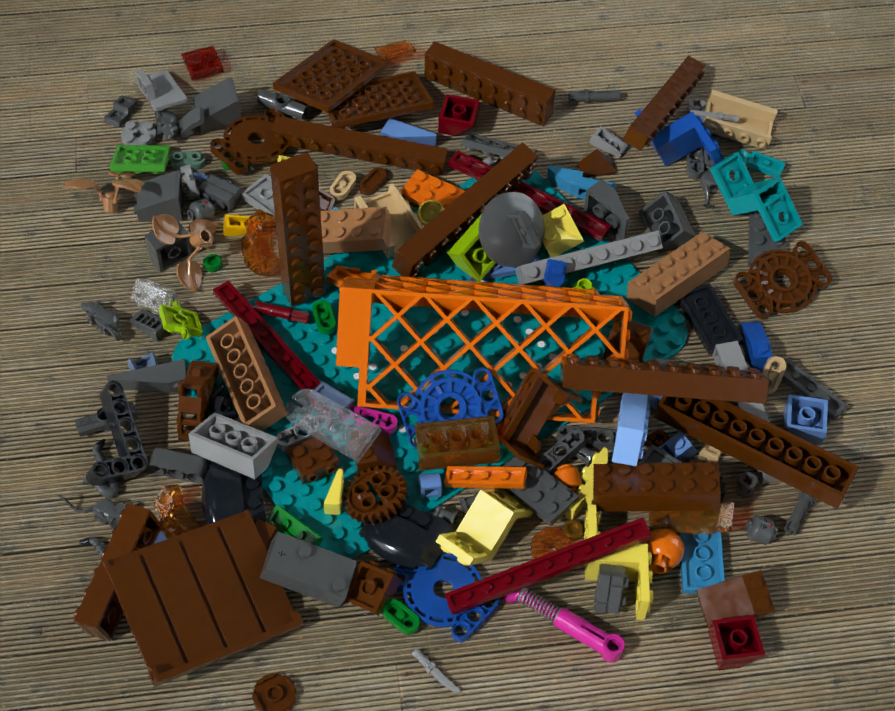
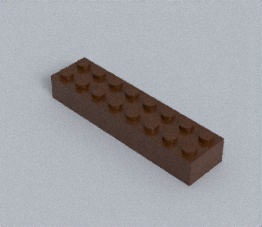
[424,41,555,127]

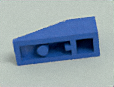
[741,322,772,370]

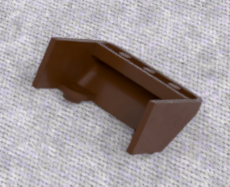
[495,368,583,469]

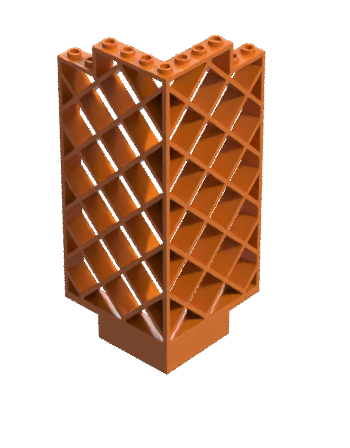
[336,274,632,423]

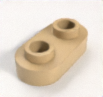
[330,171,356,201]
[762,356,786,393]

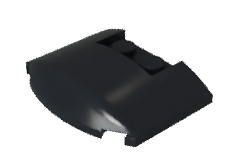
[202,462,266,524]
[359,500,456,570]

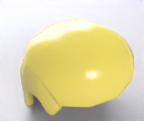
[418,200,444,225]

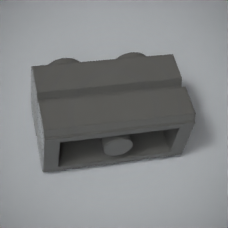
[199,174,242,212]
[594,564,629,614]

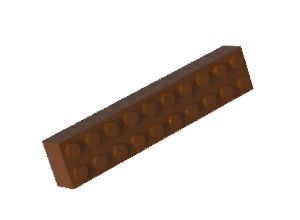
[392,142,538,277]
[270,152,326,306]
[560,354,769,404]
[654,396,859,509]

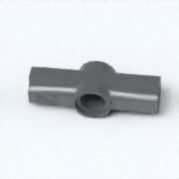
[257,89,309,120]
[74,402,138,437]

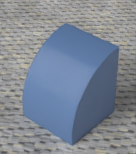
[418,473,442,498]

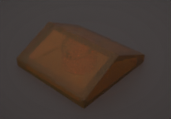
[375,40,416,61]

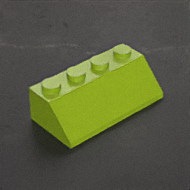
[447,215,496,281]

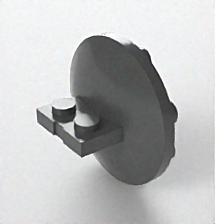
[479,192,544,267]

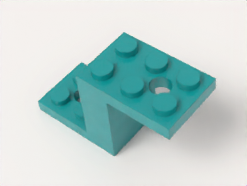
[709,151,803,242]

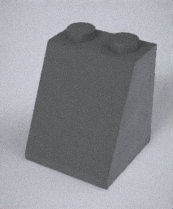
[191,77,241,133]
[134,170,184,222]

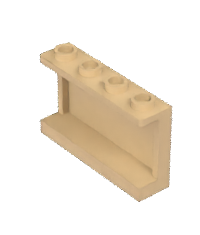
[703,90,777,150]
[354,183,425,259]

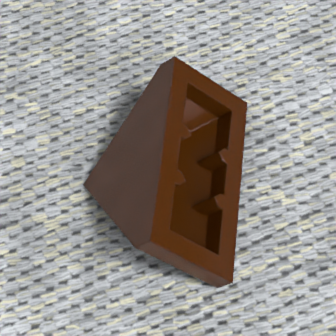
[578,149,616,178]

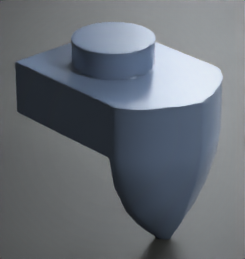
[128,352,158,371]

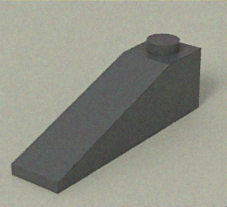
[107,359,188,393]

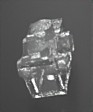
[130,277,177,315]

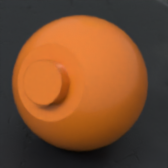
[643,528,684,574]

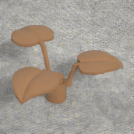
[63,170,143,213]
[152,214,218,292]

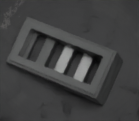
[129,309,168,341]

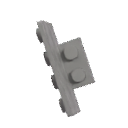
[135,69,188,111]

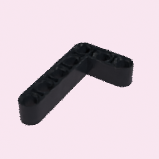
[86,380,148,486]

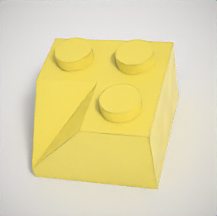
[542,204,584,258]

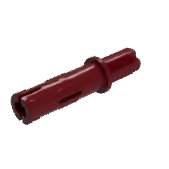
[254,300,310,324]

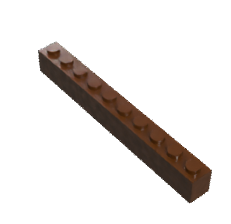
[623,55,706,151]
[271,116,448,176]

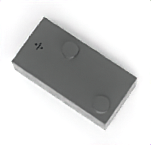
[260,532,357,607]

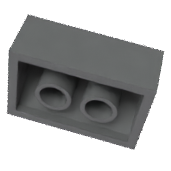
[639,190,696,253]

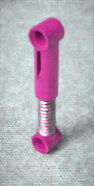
[502,587,625,663]

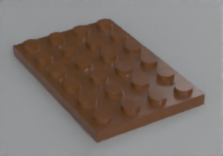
[273,39,388,113]
[326,71,434,129]

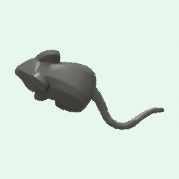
[700,164,718,207]
[58,495,125,529]

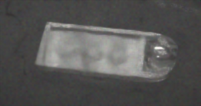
[285,389,382,462]

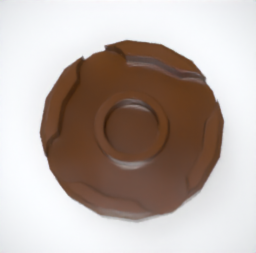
[252,673,297,711]

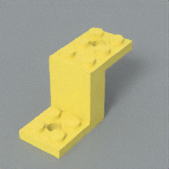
[436,488,533,566]
[584,504,653,620]

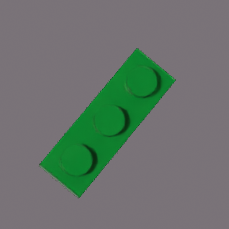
[266,504,324,547]

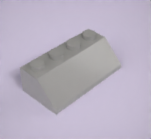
[189,412,278,479]

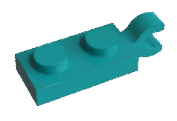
[739,149,786,178]

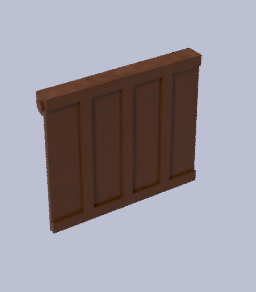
[103,510,304,688]

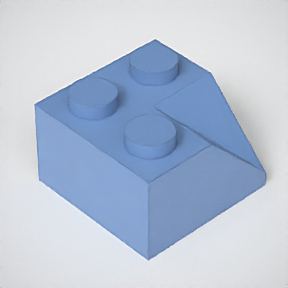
[783,394,828,445]

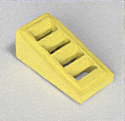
[324,469,344,515]

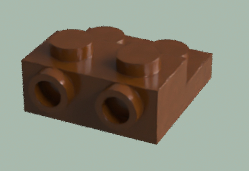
[285,434,340,484]
[345,561,401,616]

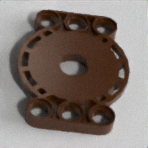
[210,108,289,175]
[733,241,832,320]

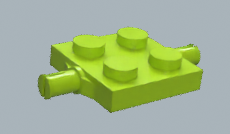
[159,301,203,340]

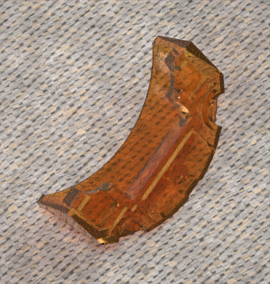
[241,209,281,277]
[154,484,203,539]
[648,502,734,534]

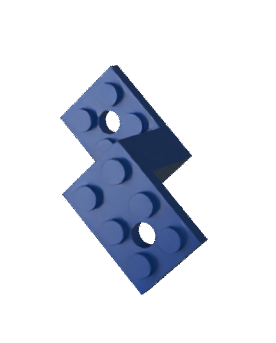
[635,109,724,167]

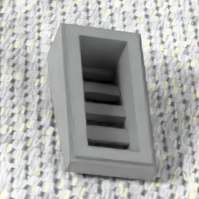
[589,126,629,158]

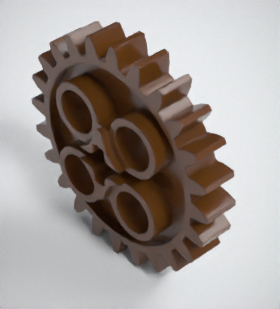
[342,465,408,525]

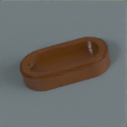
[359,168,387,196]

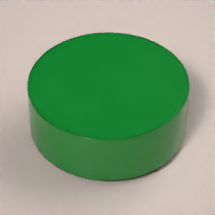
[203,254,223,273]

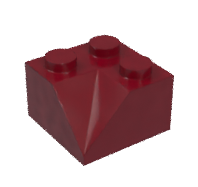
[438,94,480,136]
[708,615,765,671]

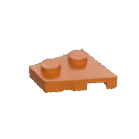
[327,266,378,288]

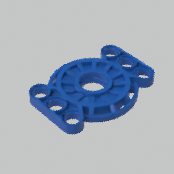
[397,367,503,448]
[393,553,499,643]

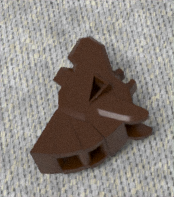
[177,360,219,441]

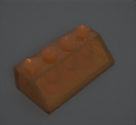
[415,416,500,471]

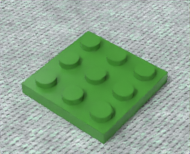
[110,145,171,174]

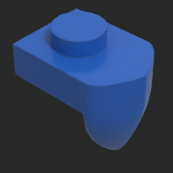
[543,259,567,287]

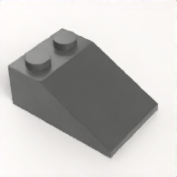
[584,179,629,240]

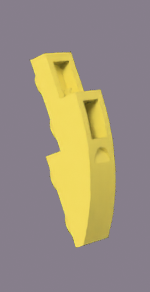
[565,447,608,520]

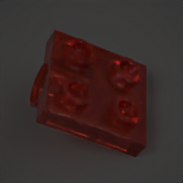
[181,45,224,81]

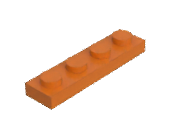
[444,466,528,489]

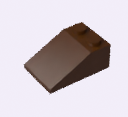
[695,570,775,630]

